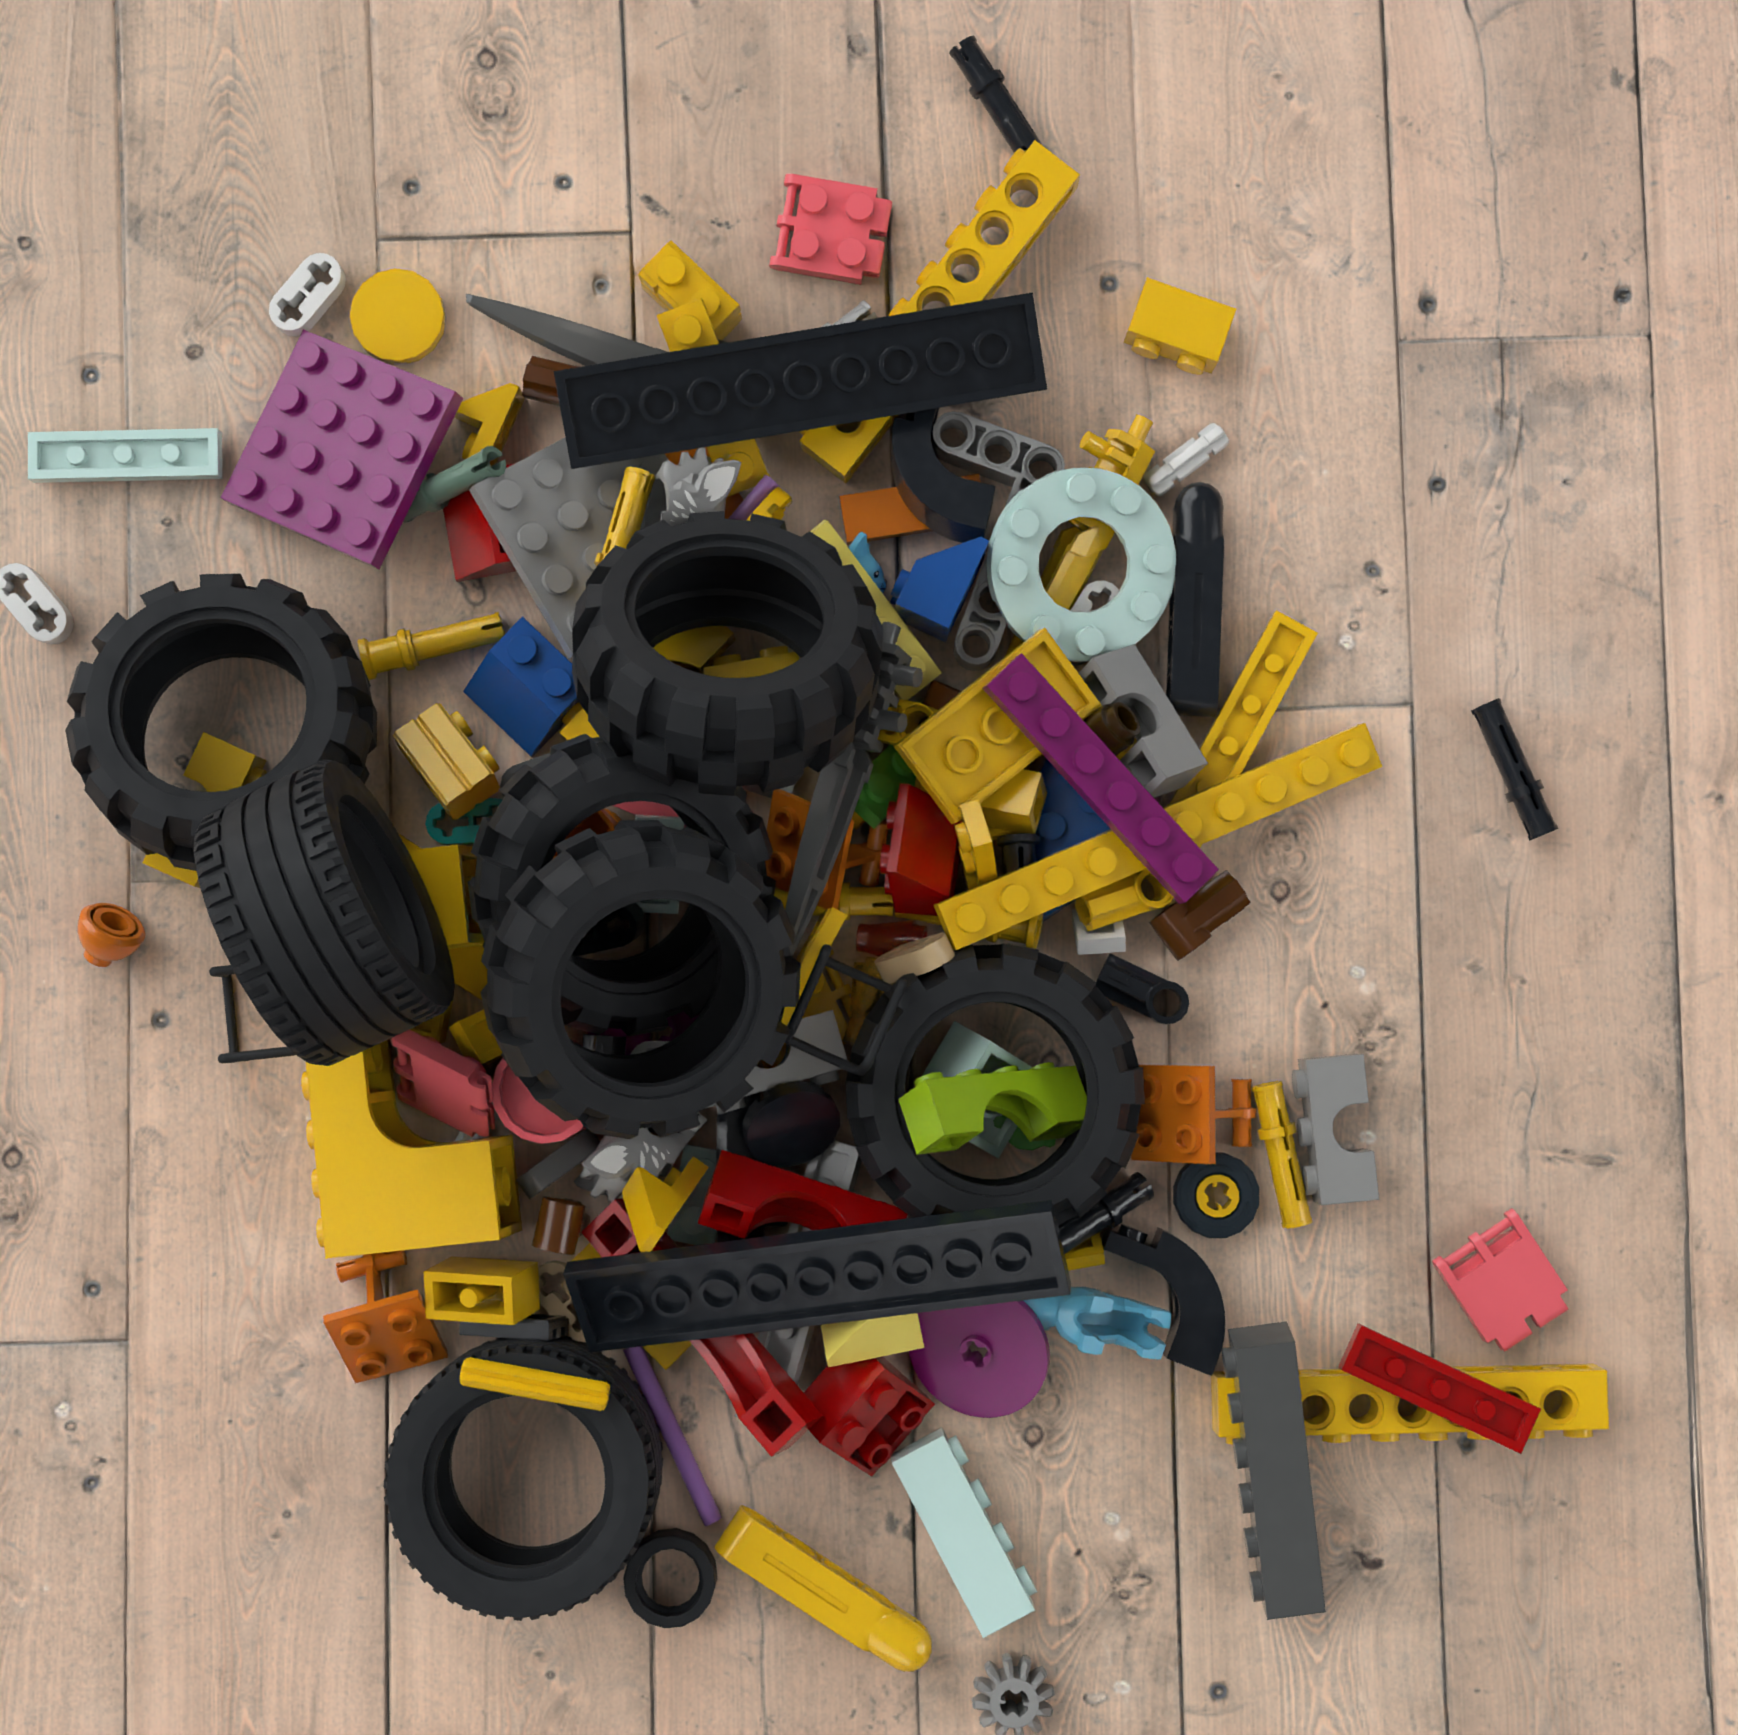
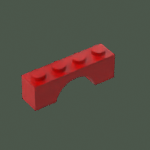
[697,1150,907,1239]

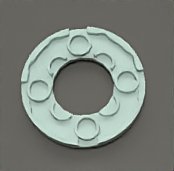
[986,467,1176,661]

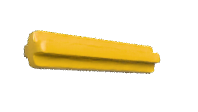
[460,1357,610,1411]

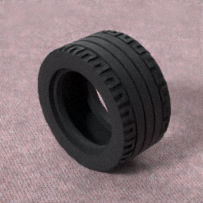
[194,760,455,1066]
[383,1336,663,1621]

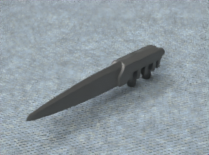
[466,294,728,366]
[785,622,923,956]

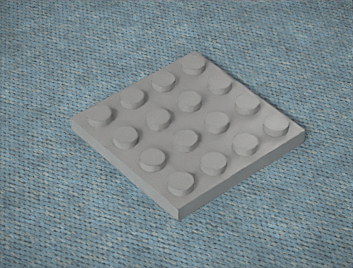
[469,438,668,659]

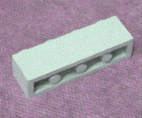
[891,1428,1037,1638]

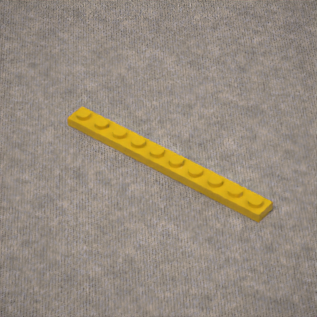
[934,723,1383,950]

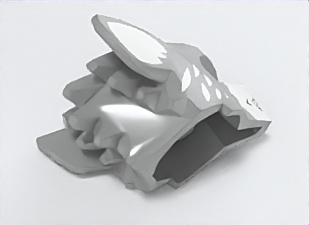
[643,447,741,528]
[574,1112,707,1203]

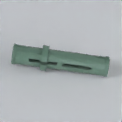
[403,446,506,523]

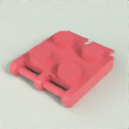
[769,174,892,285]
[391,1030,495,1137]
[1432,1208,1569,1352]

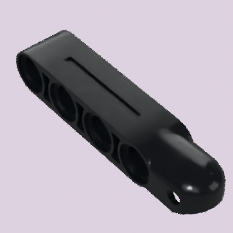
[1166,482,1224,717]

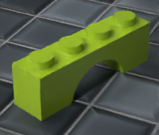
[898,1062,1087,1155]

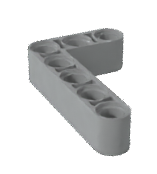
[931,411,1065,671]

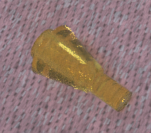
[842,957,895,1046]

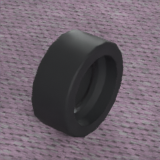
[623,1528,717,1628]

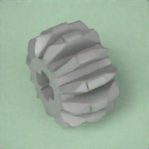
[972,1653,1055,1735]

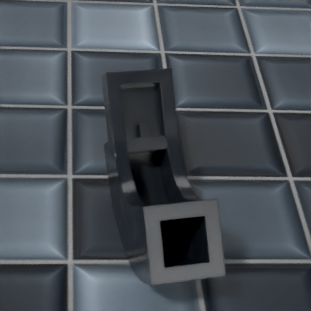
[891,408,996,543]
[1101,1224,1225,1376]

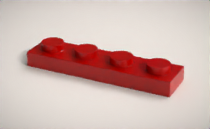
[1338,1323,1541,1454]

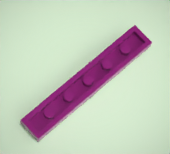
[982,653,1219,904]

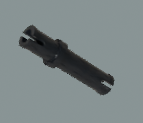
[949,35,1043,153]
[1471,698,1559,841]
[1058,1172,1154,1254]

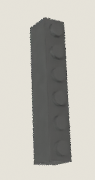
[1222,1321,1326,1620]

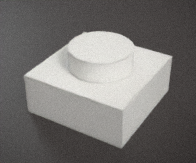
[1072,909,1126,955]

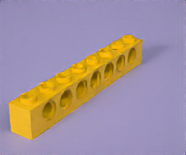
[799,140,1080,484]
[1211,1363,1609,1445]

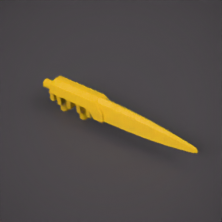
[1005,414,1155,657]

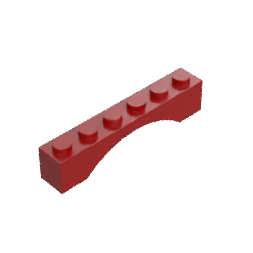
[581,1198,823,1457]

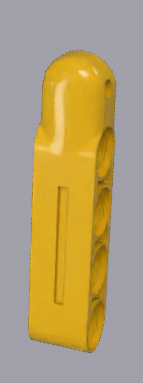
[714,1505,932,1672]

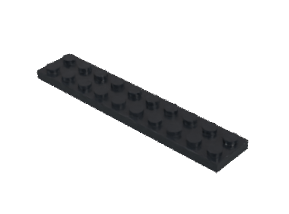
[553,292,1047,469]
[563,1200,1071,1352]

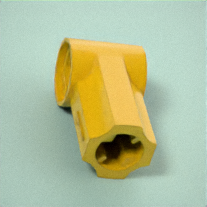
[1075,868,1173,932]

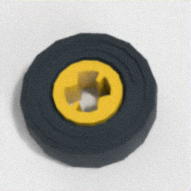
[1173,1152,1259,1238]

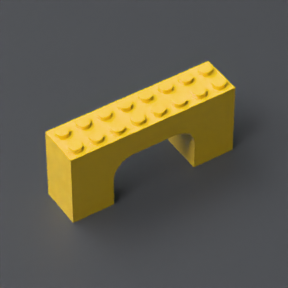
[301,844,523,1259]

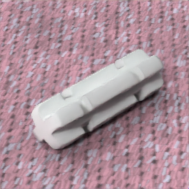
[1143,423,1229,496]

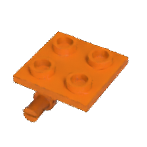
[765,789,888,910]
[1131,1065,1256,1164]
[323,1250,448,1384]

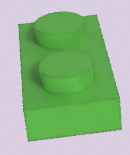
[855,744,916,829]

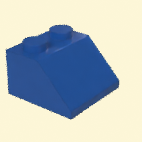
[890,537,989,643]
[463,616,579,757]

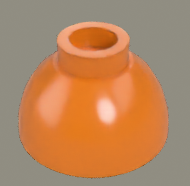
[77,903,146,967]

